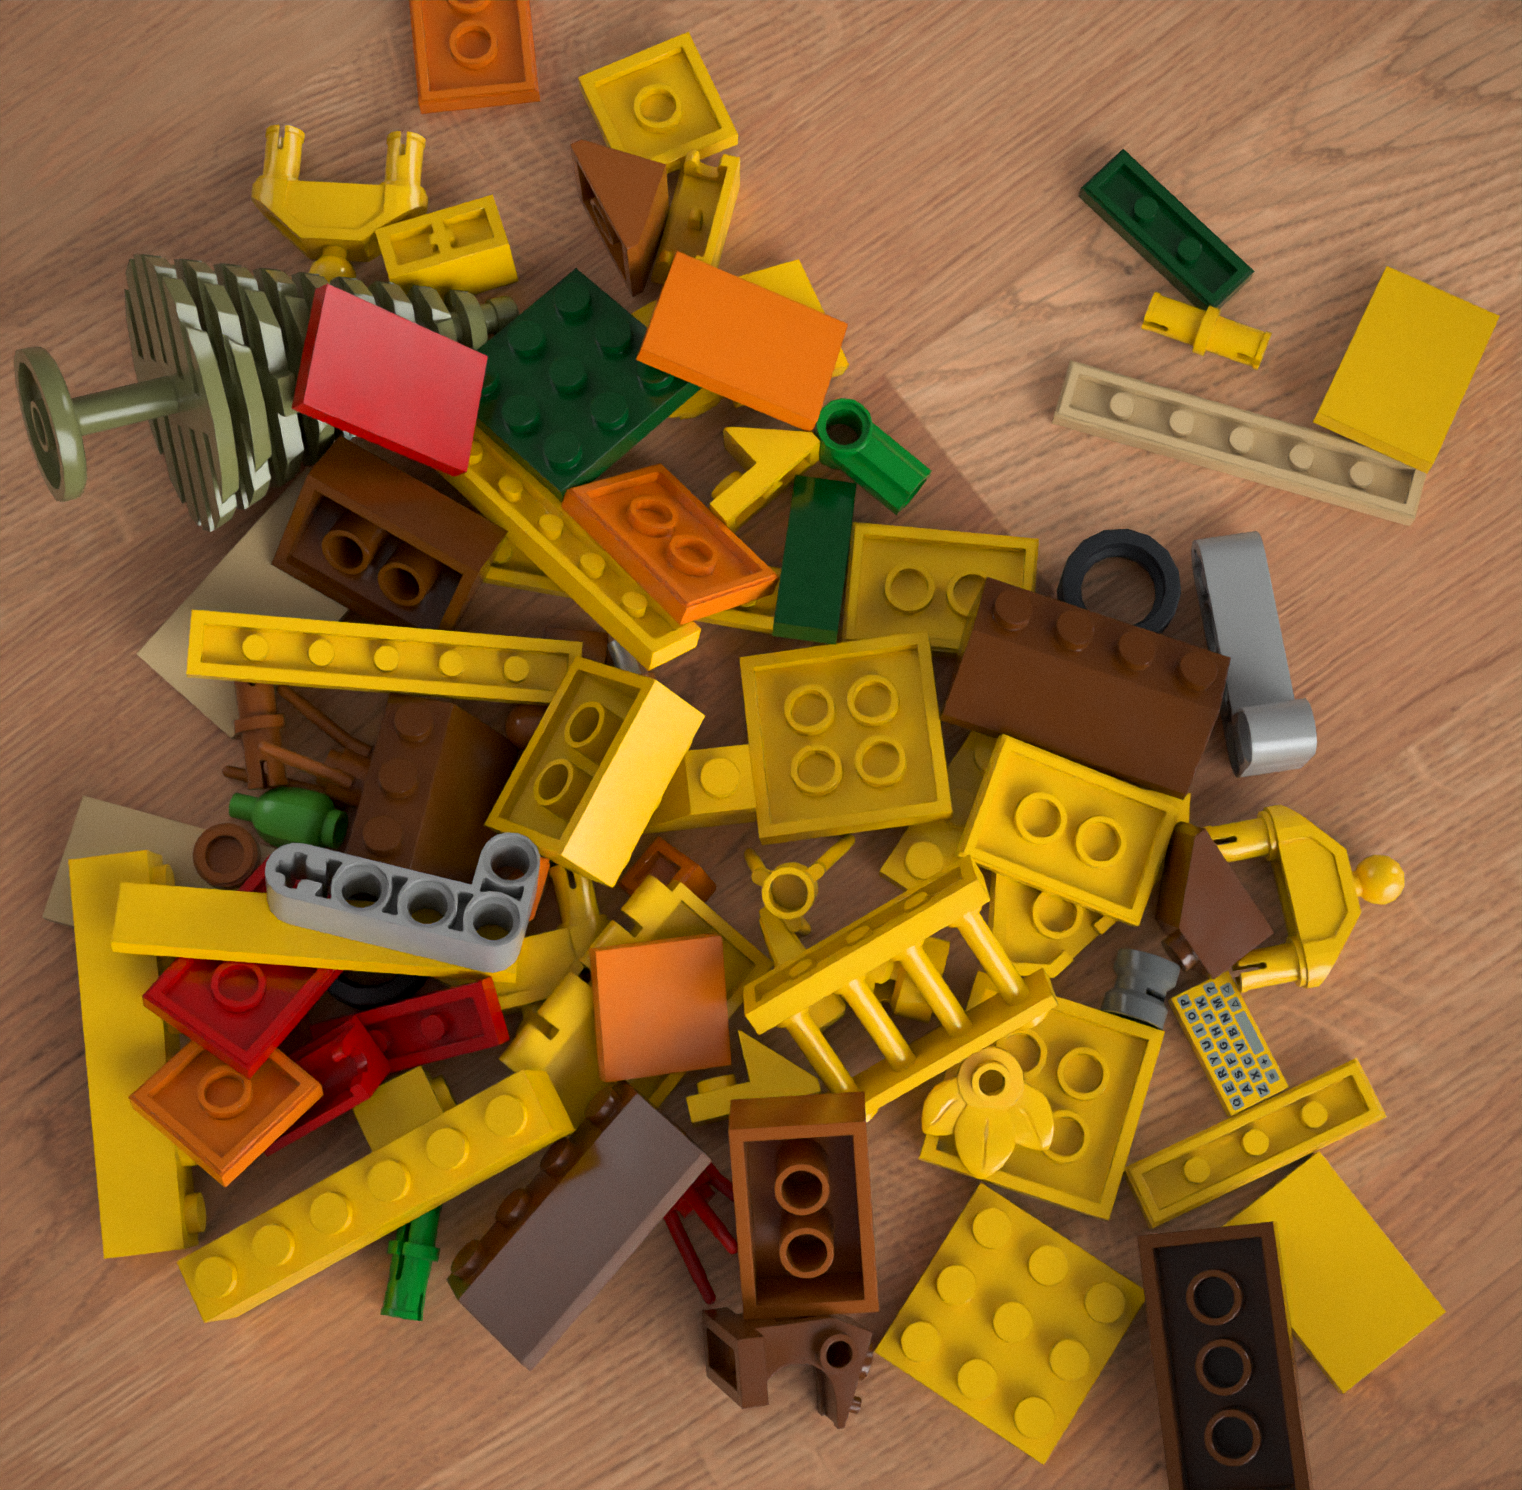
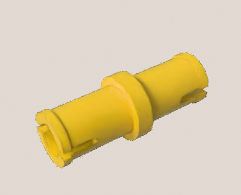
[1141,291,1272,371]

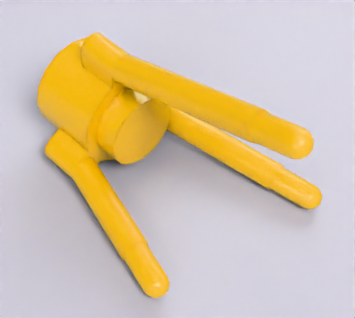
[744,834,855,936]

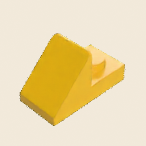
[709,427,820,533]
[686,1030,821,1128]

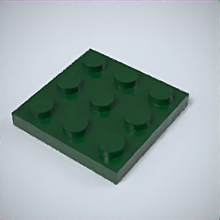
[476,268,702,502]

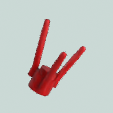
[663,1162,738,1305]

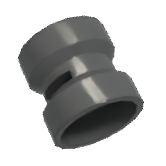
[1101,948,1181,1030]

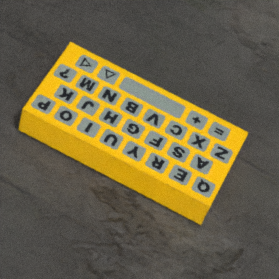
[1168,970,1289,1117]

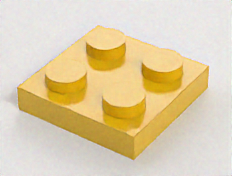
[578,31,738,174]

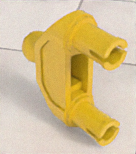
[251,124,429,284]
[1203,804,1404,993]
[430,865,610,1037]

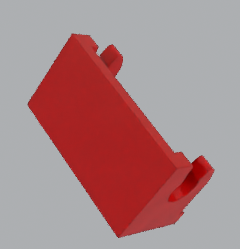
[264,1015,392,1157]

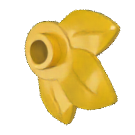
[921,1046,1054,1179]

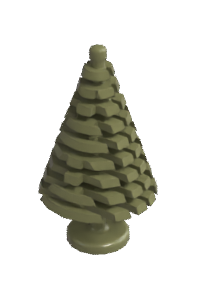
[14,254,520,532]

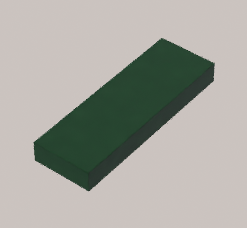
[1078,149,1255,311]
[772,475,857,645]

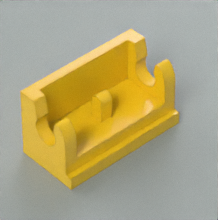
[651,150,740,284]
[374,194,519,302]

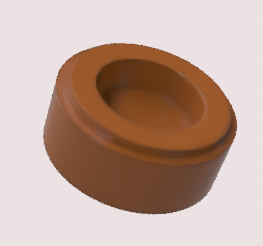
[193,823,261,890]

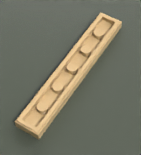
[1052,360,1427,526]

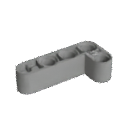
[1191,531,1317,778]
[265,832,540,973]

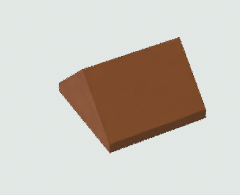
[570,139,670,297]

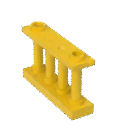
[743,854,1058,1122]

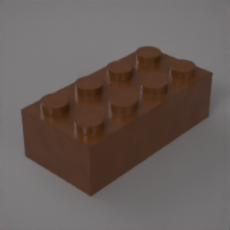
[1137,1221,1314,1490]

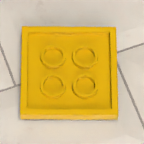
[739,630,954,845]
[918,971,1165,1222]
[873,1183,1145,1465]

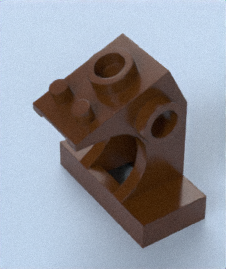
[702,1307,873,1429]

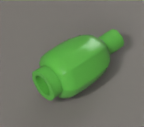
[229,786,348,849]

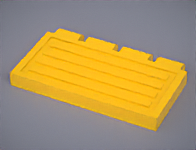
[498,874,774,1136]

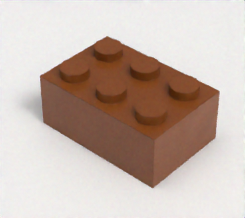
[728,1091,879,1320]

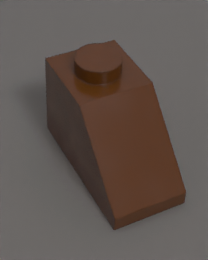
[1155,821,1274,980]

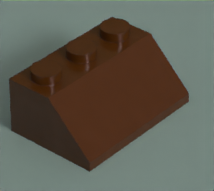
[271,435,508,631]
[345,692,519,902]

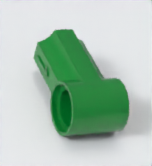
[814,398,932,515]

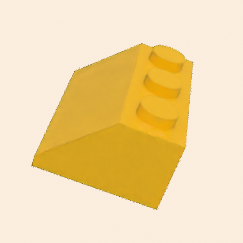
[484,656,705,888]

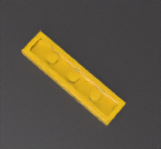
[1123,1058,1387,1229]

